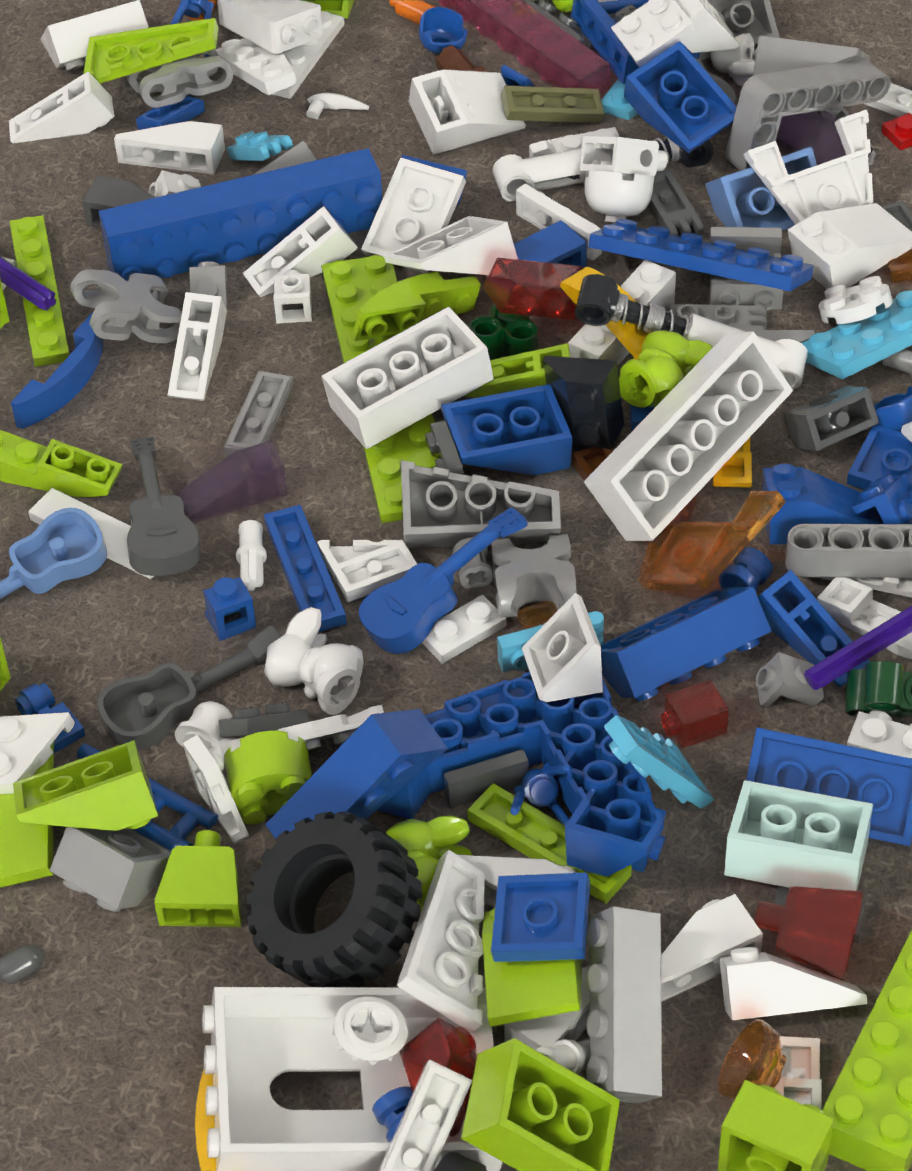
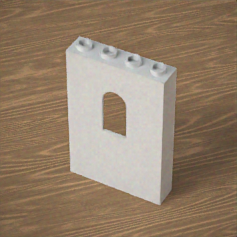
[202,987,502,1171]

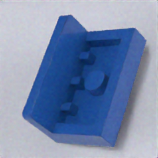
[852,474,912,524]

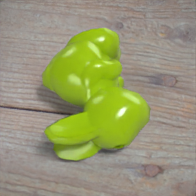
[619,330,713,408]
[385,815,472,915]

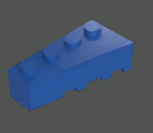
[265,709,448,839]

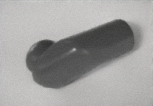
[0,944,43,984]

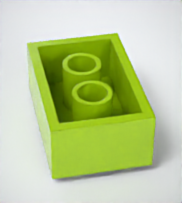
[461,1038,620,1171]

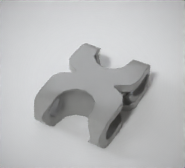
[127,49,233,108]
[70,269,182,343]
[491,534,577,618]

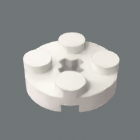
[818,276,893,324]

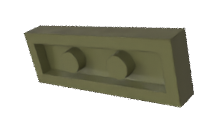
[501,86,604,123]

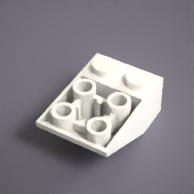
[409,70,526,155]

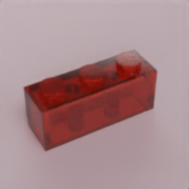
[483,257,584,320]

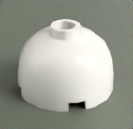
[584,170,654,222]

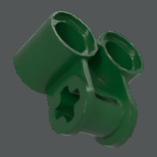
[469,302,538,360]
[845,661,912,717]

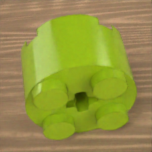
[224,730,312,825]

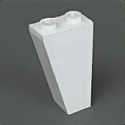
[217,0,323,54]

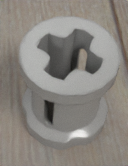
[453,537,493,589]

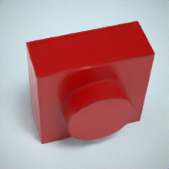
[881,113,912,151]

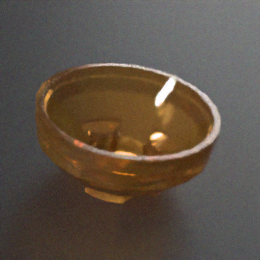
[718,1019,786,1101]

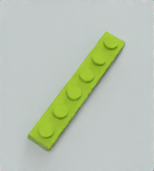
[9,215,69,367]

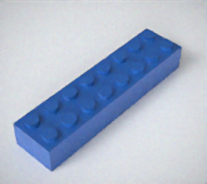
[98,148,383,281]

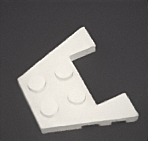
[743,109,873,225]

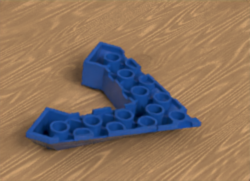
[378,671,664,877]

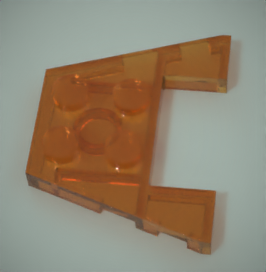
[638,491,786,592]

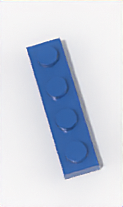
[264,505,347,632]

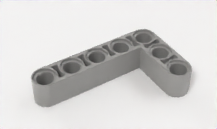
[725,59,891,171]
[785,524,912,578]

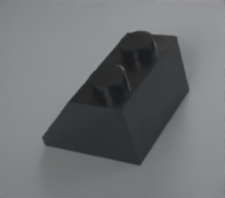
[543,356,624,449]

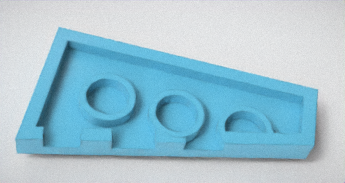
[604,715,715,809]

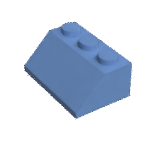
[705,147,817,230]

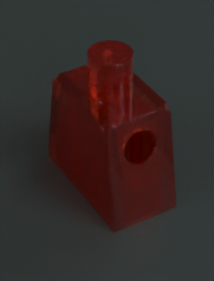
[754,886,863,981]

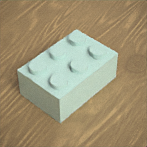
[724,780,873,900]

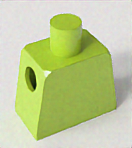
[154,830,242,927]

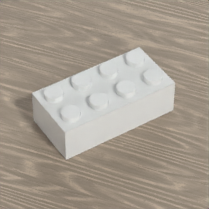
[321,307,494,449]

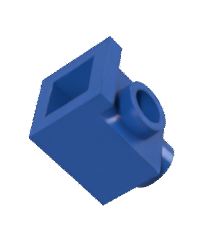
[203,577,256,641]

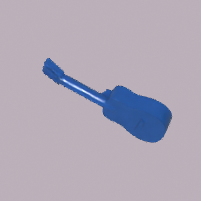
[359,508,528,654]

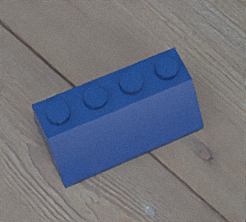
[600,587,771,702]

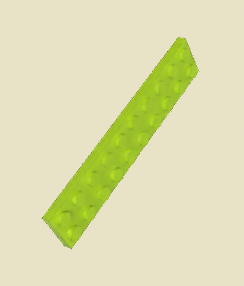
[321,255,439,523]

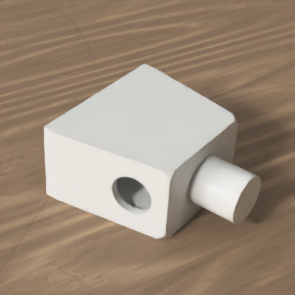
[579,136,668,176]

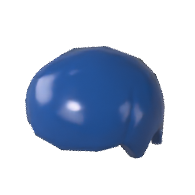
[419,7,468,55]
[874,386,912,432]

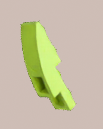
[351,271,481,341]
[0,430,122,497]

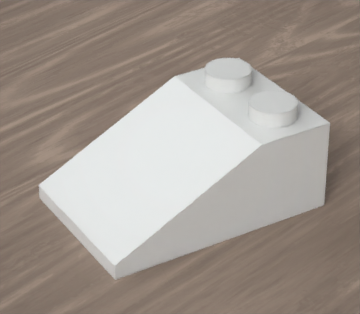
[788,203,912,289]
[384,216,519,277]

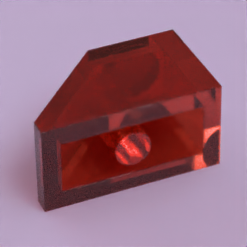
[399,1017,477,1137]

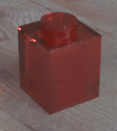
[661,680,729,748]

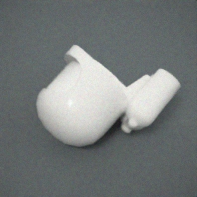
[710,33,755,86]
[175,701,235,778]

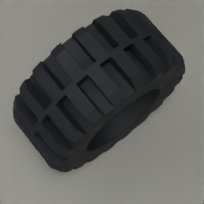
[246,811,422,987]

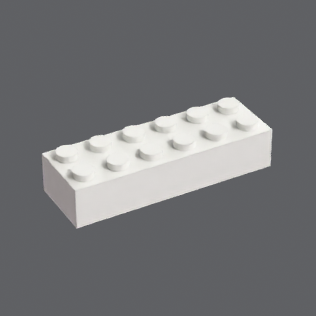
[584,331,793,541]

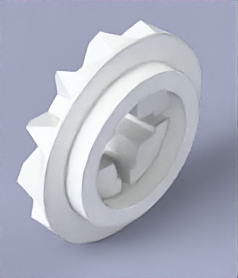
[333,996,408,1067]

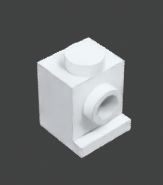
[274,270,312,324]

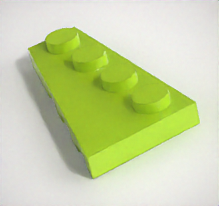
[83,18,218,83]

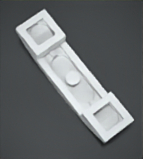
[817,577,912,659]

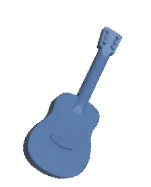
[0,508,107,599]

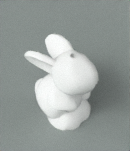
[264,607,364,715]

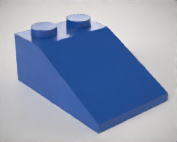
[624,41,737,153]
[441,384,572,475]
[762,464,884,544]

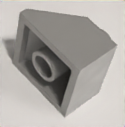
[49,827,171,912]

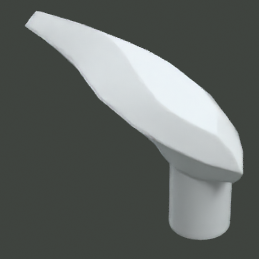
[306,93,369,119]

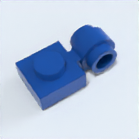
[14,683,85,753]

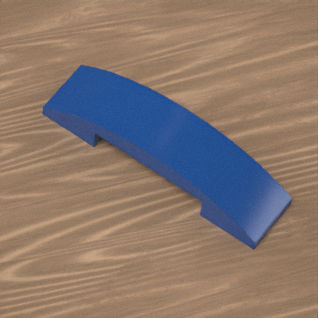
[11,312,104,429]

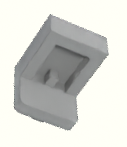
[189,262,228,309]
[756,652,824,707]

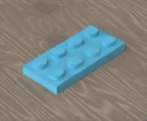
[802,291,912,380]

